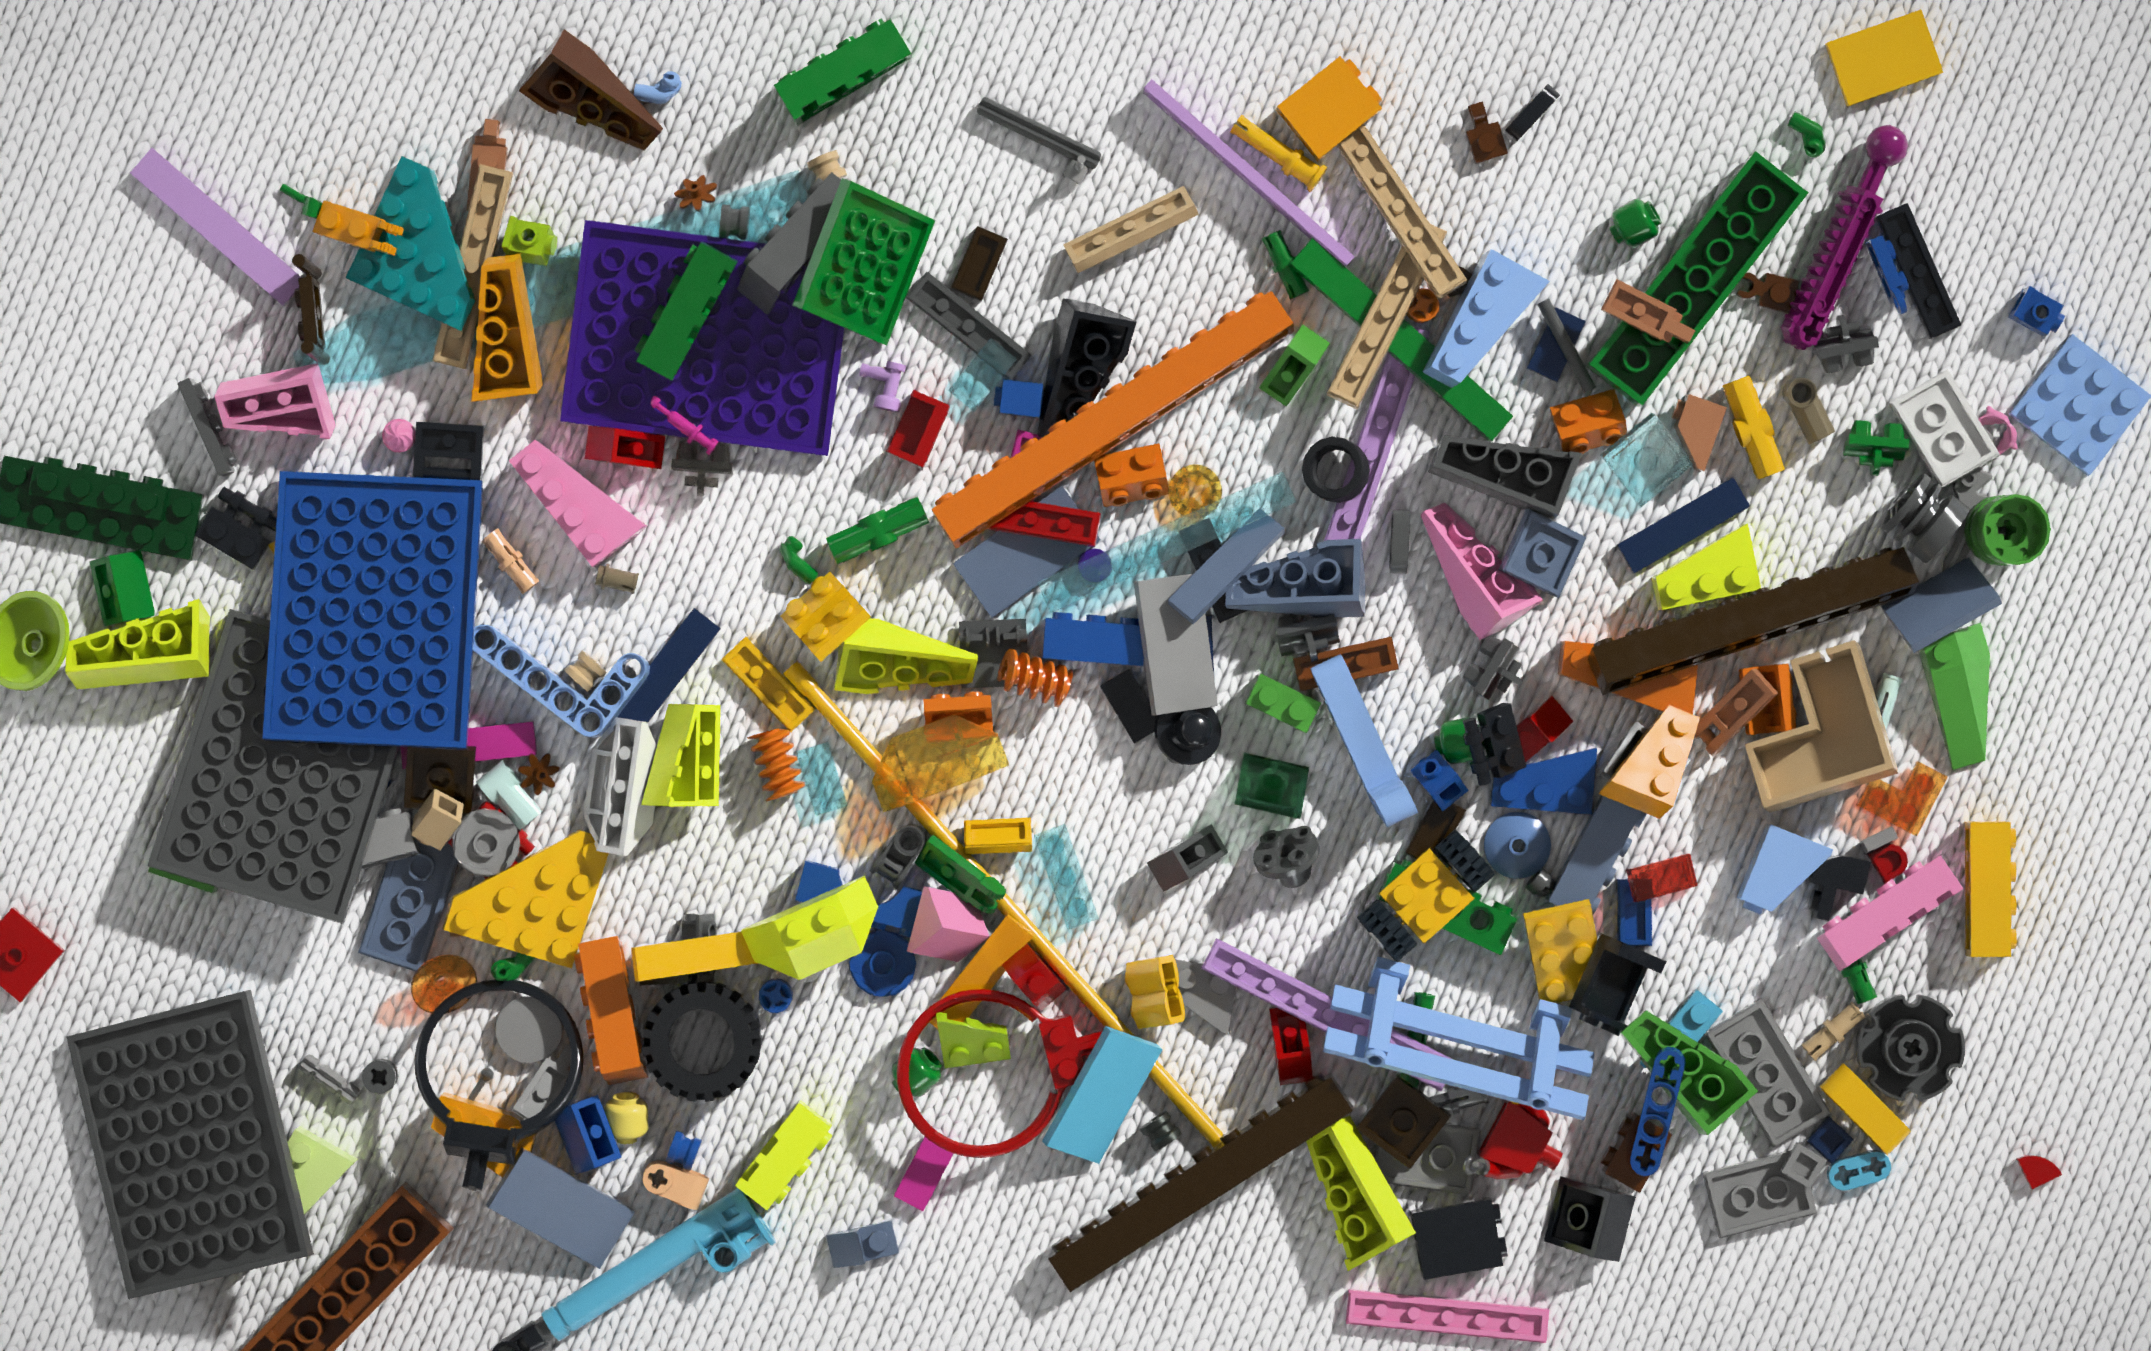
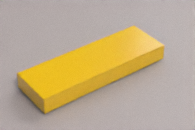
[721,636,815,732]

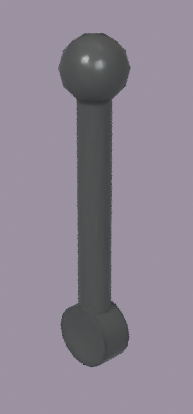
[467,1068,494,1101]

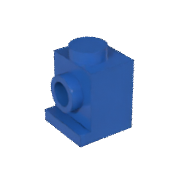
[2008,286,2065,336]

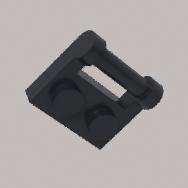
[413,422,485,481]

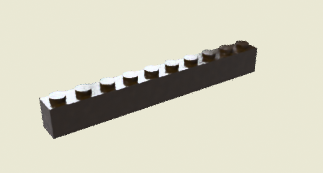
[1588,547,1919,696]
[1048,1072,1353,1292]

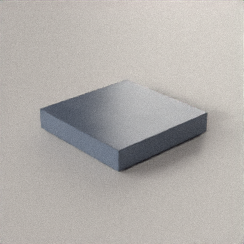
[1498,509,1586,598]

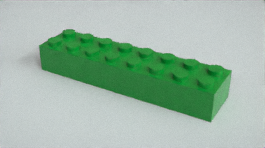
[1586,151,1809,407]

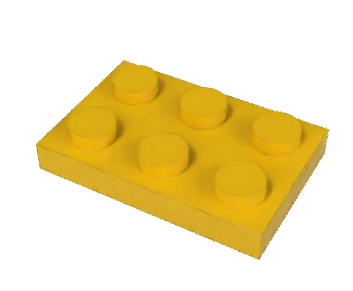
[1523,899,1597,1003]

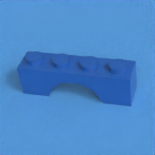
[795,860,922,937]

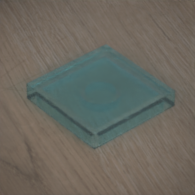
[1600,413,1693,507]

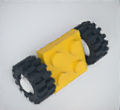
[1357,830,1495,962]

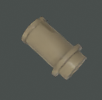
[595,564,639,594]

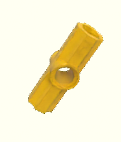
[1722,375,1785,480]

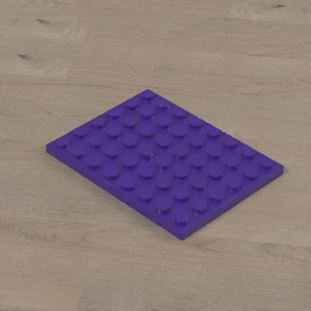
[560,220,844,456]

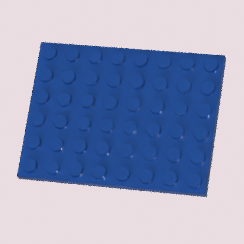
[262,471,483,750]

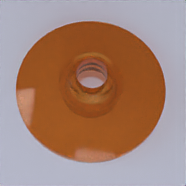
[411,954,477,1014]

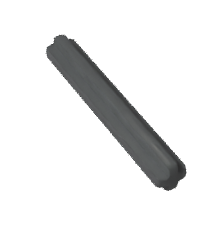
[977,97,1102,169]

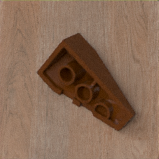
[519,29,663,151]

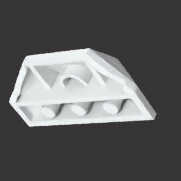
[583,717,657,856]

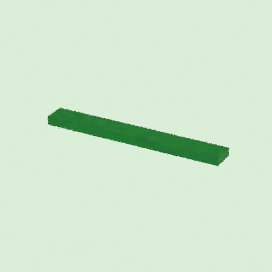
[1289,238,1513,442]

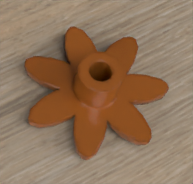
[674,175,717,211]

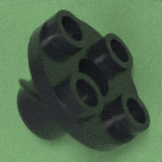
[1155,707,1221,765]

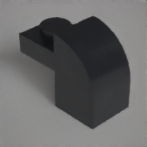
[1806,855,1871,921]

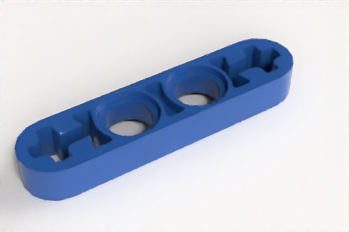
[1630,1047,1685,1176]

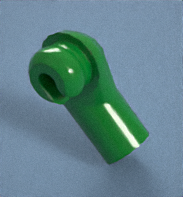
[1787,111,1826,158]
[779,536,818,585]
[491,953,535,981]

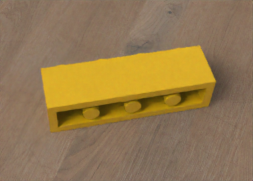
[1965,821,2017,957]

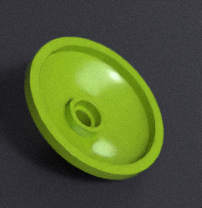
[0,591,70,691]

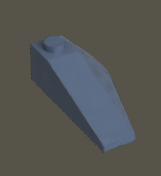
[1225,539,1366,618]

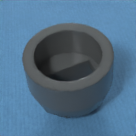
[1525,867,1555,897]

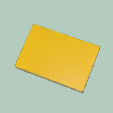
[1825,10,1944,107]

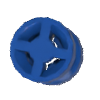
[759,978,793,1013]
[665,1131,702,1171]

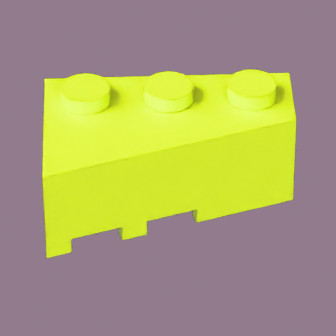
[1651,523,1761,610]
[641,704,721,807]

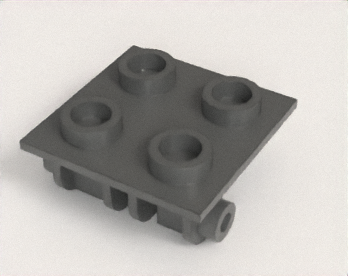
[959,619,1027,688]

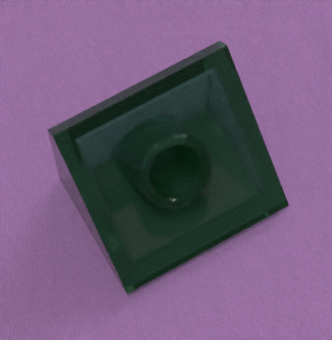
[1232,752,1309,819]

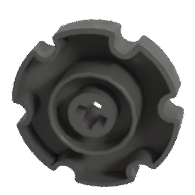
[1855,994,1965,1101]

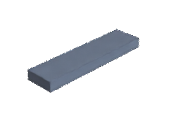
[1168,508,1285,625]

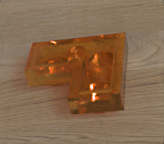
[1856,761,1948,836]

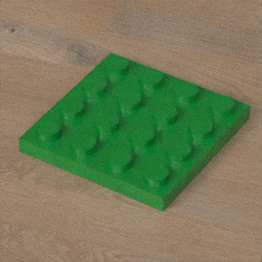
[792,178,936,346]

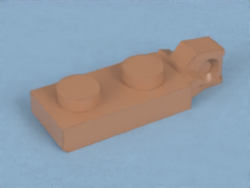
[466,119,508,211]
[1601,279,1695,344]

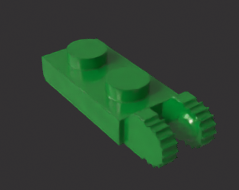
[915,835,1006,915]

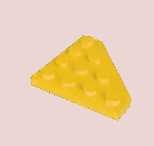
[442,830,609,969]

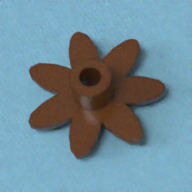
[518,753,560,795]

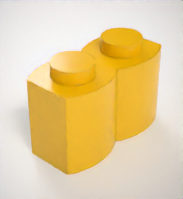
[1125,955,1185,1029]

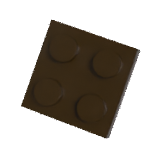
[404,746,476,813]
[1356,1074,1451,1169]

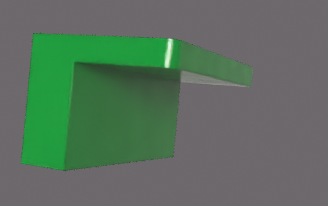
[89,551,155,627]

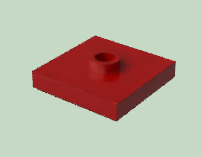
[0,907,66,1002]

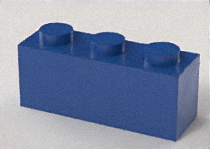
[1042,612,1144,666]

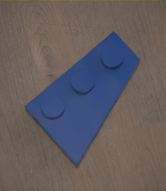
[1490,747,1597,815]

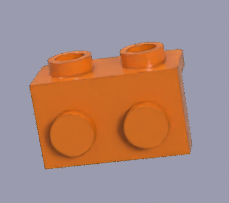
[1550,389,1627,454]
[1094,443,1169,507]
[1739,663,1797,735]
[923,692,994,744]

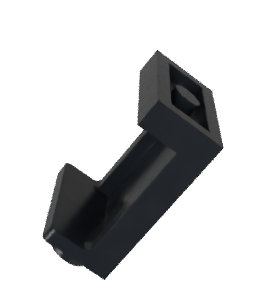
[1569,933,1667,1036]
[1410,1197,1508,1280]

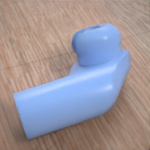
[633,71,681,104]

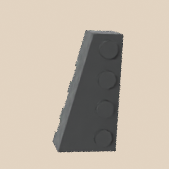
[737,172,841,315]
[1428,435,1582,520]

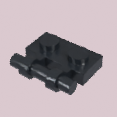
[195,486,277,570]
[1463,703,1527,786]

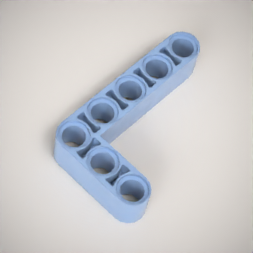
[473,624,650,738]
[1310,654,1418,827]

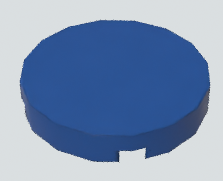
[849,930,916,997]

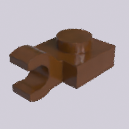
[1465,101,1508,164]

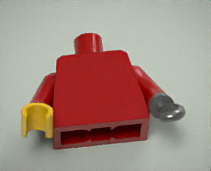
[1463,1100,1563,1180]

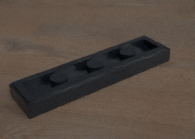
[1875,203,1961,339]

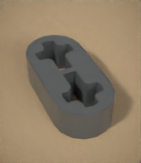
[1389,510,1410,574]

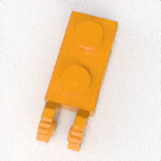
[312,200,404,256]

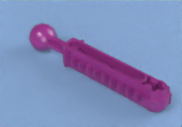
[1781,125,1908,350]

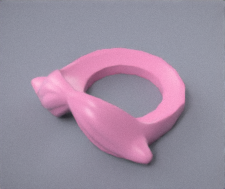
[1978,405,2018,456]

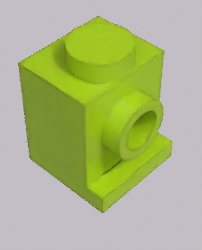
[501,216,557,266]

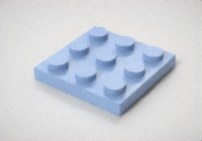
[2009,334,2151,476]

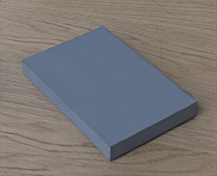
[1881,557,2002,653]

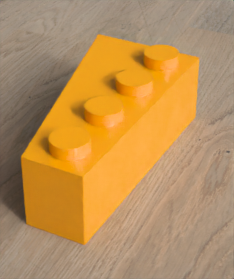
[471,253,543,402]

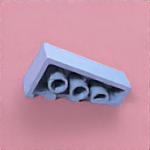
[1422,249,1550,388]

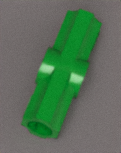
[826,497,930,564]

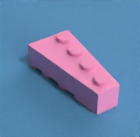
[509,440,648,567]

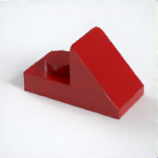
[1516,696,1574,762]

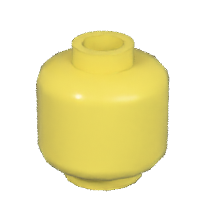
[604,1092,648,1144]

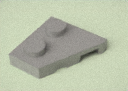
[1175,959,1236,1034]

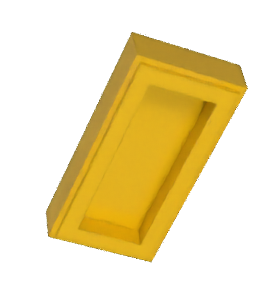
[964,818,1032,855]

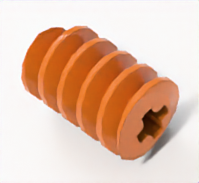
[997,648,1073,707]
[747,728,805,802]

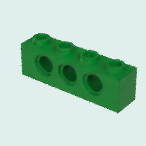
[1377,859,1518,955]

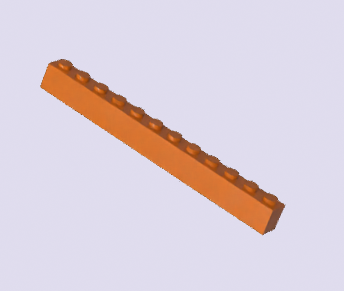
[931,291,1294,549]

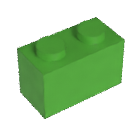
[1245,673,1321,733]

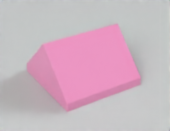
[907,886,989,962]

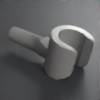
[1063,155,1089,185]

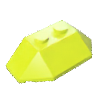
[741,875,878,980]

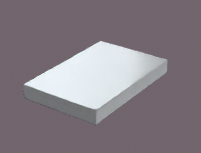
[1889,369,2000,489]

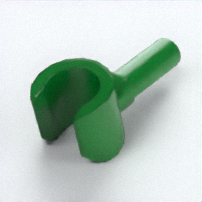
[280,184,322,219]

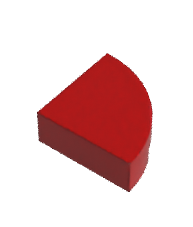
[2016,1155,2062,1189]

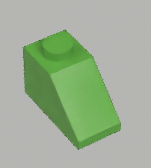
[1259,324,1330,407]

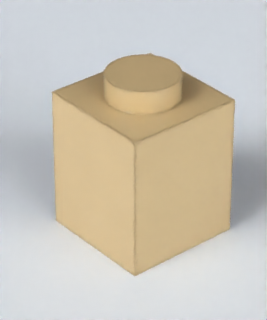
[411,789,464,850]

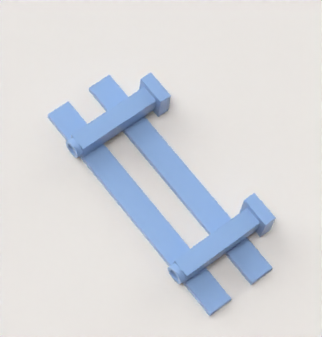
[1323,957,1594,1120]

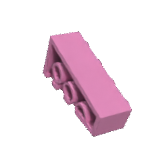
[1817,855,1964,971]

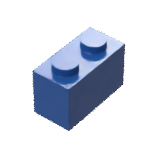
[555,1094,622,1175]

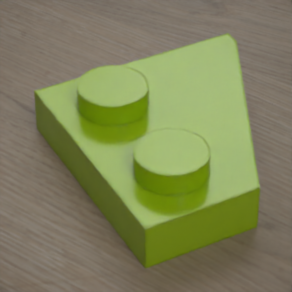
[936,1012,1011,1069]

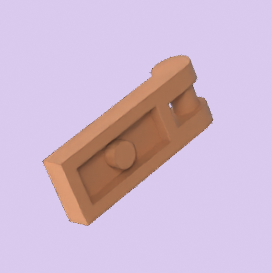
[1694,669,1778,757]

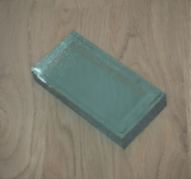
[948,338,1017,412]
[796,742,848,816]

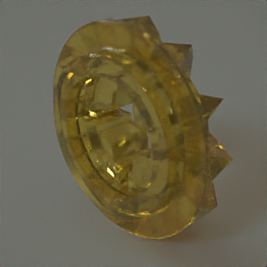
[1168,465,1222,518]

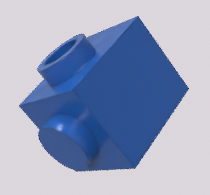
[1410,750,1469,811]

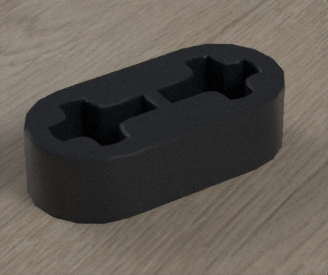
[1505,84,1560,141]

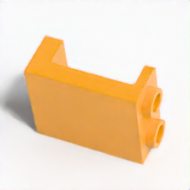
[1275,56,1382,162]

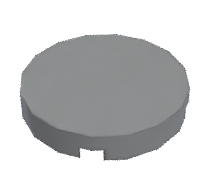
[452,808,520,877]
[495,996,563,1063]

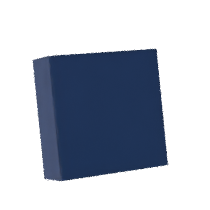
[1806,1116,1854,1164]

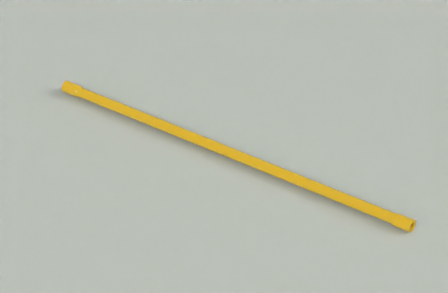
[783,660,1223,1148]

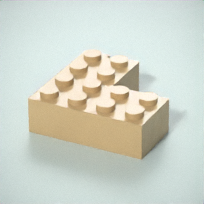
[1745,640,1899,813]

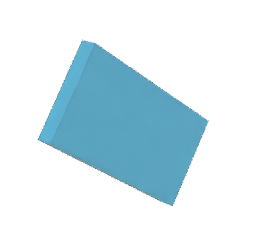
[1042,1026,1163,1164]

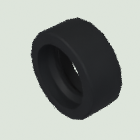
[1302,436,1370,503]

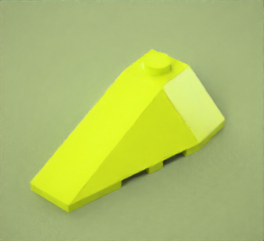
[834,618,978,694]

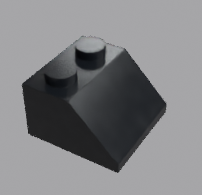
[1544,1176,1636,1262]

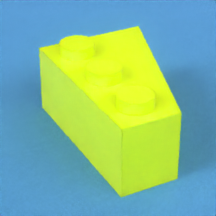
[735,1100,833,1210]

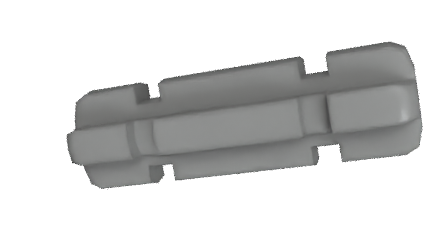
[299,1054,360,1104]

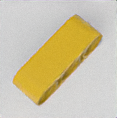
[1819,1063,1911,1156]

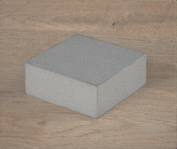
[1859,826,1898,855]
[1780,1142,1827,1189]

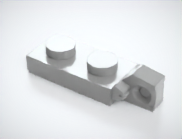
[510,1043,571,1121]

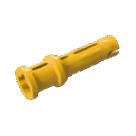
[1230,115,1328,192]

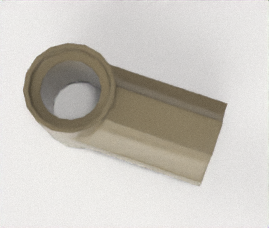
[1782,378,1835,444]

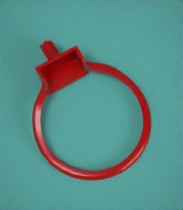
[897,989,1102,1158]

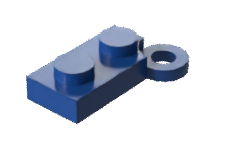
[1865,235,1909,315]

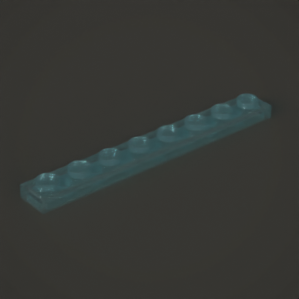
[1037,471,1297,613]

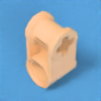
[642,1160,710,1210]

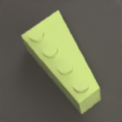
[287,1126,358,1215]

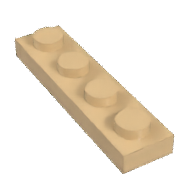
[1063,186,1199,273]

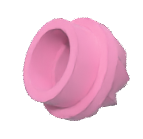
[382,419,416,453]

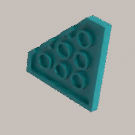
[346,156,476,331]

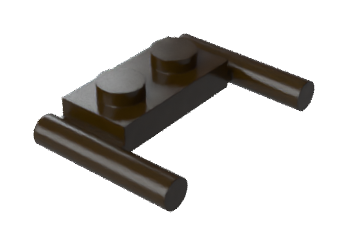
[292,254,330,365]

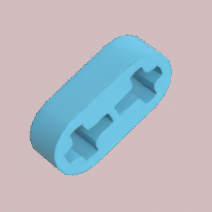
[1827,1150,1891,1191]

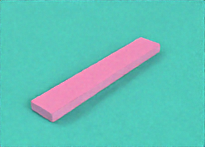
[1345,1289,1550,1343]

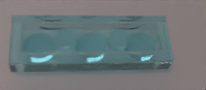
[1034,823,1099,930]

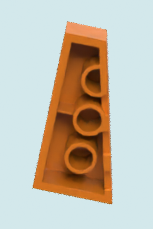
[1558,641,1698,714]
[574,936,649,1085]

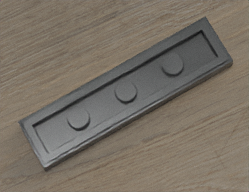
[906,271,1032,380]

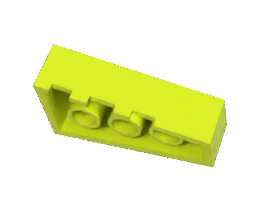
[1306,1115,1416,1271]

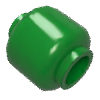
[1609,198,1662,249]
[1434,718,1485,764]
[891,1047,941,1097]

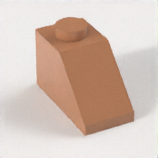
[1671,394,1727,472]

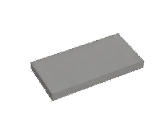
[1133,573,1218,715]
[1704,998,1832,1148]

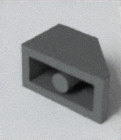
[1147,824,1228,892]

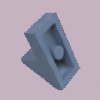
[826,1219,899,1268]

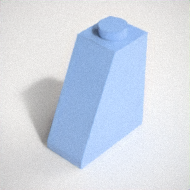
[1736,823,1833,915]

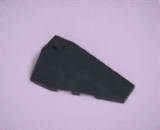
[1037,298,1137,437]

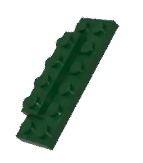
[0,455,204,560]

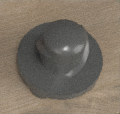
[1253,826,1320,888]

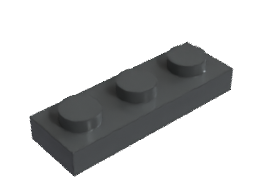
[177,378,237,477]

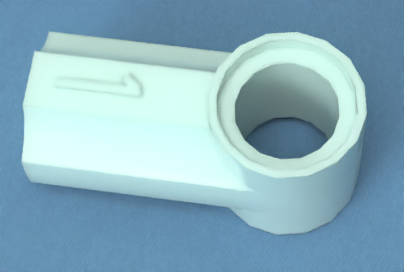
[476,760,543,830]

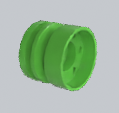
[1964,494,2051,566]

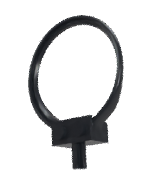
[415,979,584,1191]

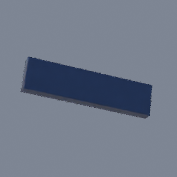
[1617,477,1750,574]
[618,608,721,724]

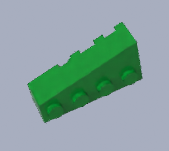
[774,18,912,126]

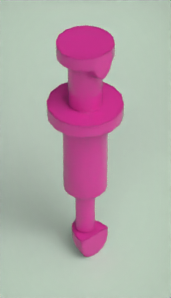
[650,396,719,455]

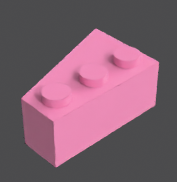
[214,363,336,439]

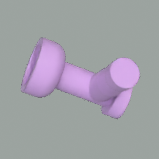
[859,361,906,413]

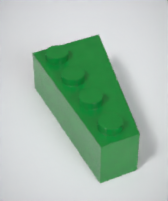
[634,242,738,381]

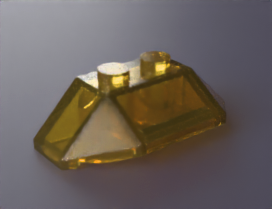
[872,714,1009,813]

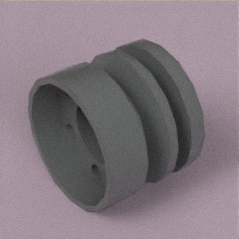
[1880,473,1970,563]

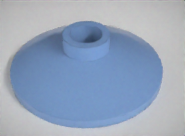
[1484,812,1551,879]

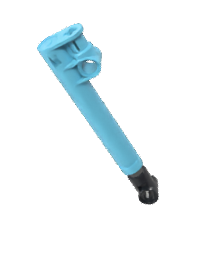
[492,1188,776,1351]

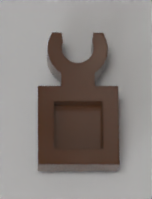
[1736,273,1799,313]

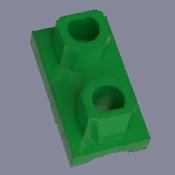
[1843,420,1910,476]

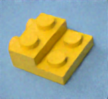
[780,571,871,662]

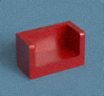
[886,390,950,468]

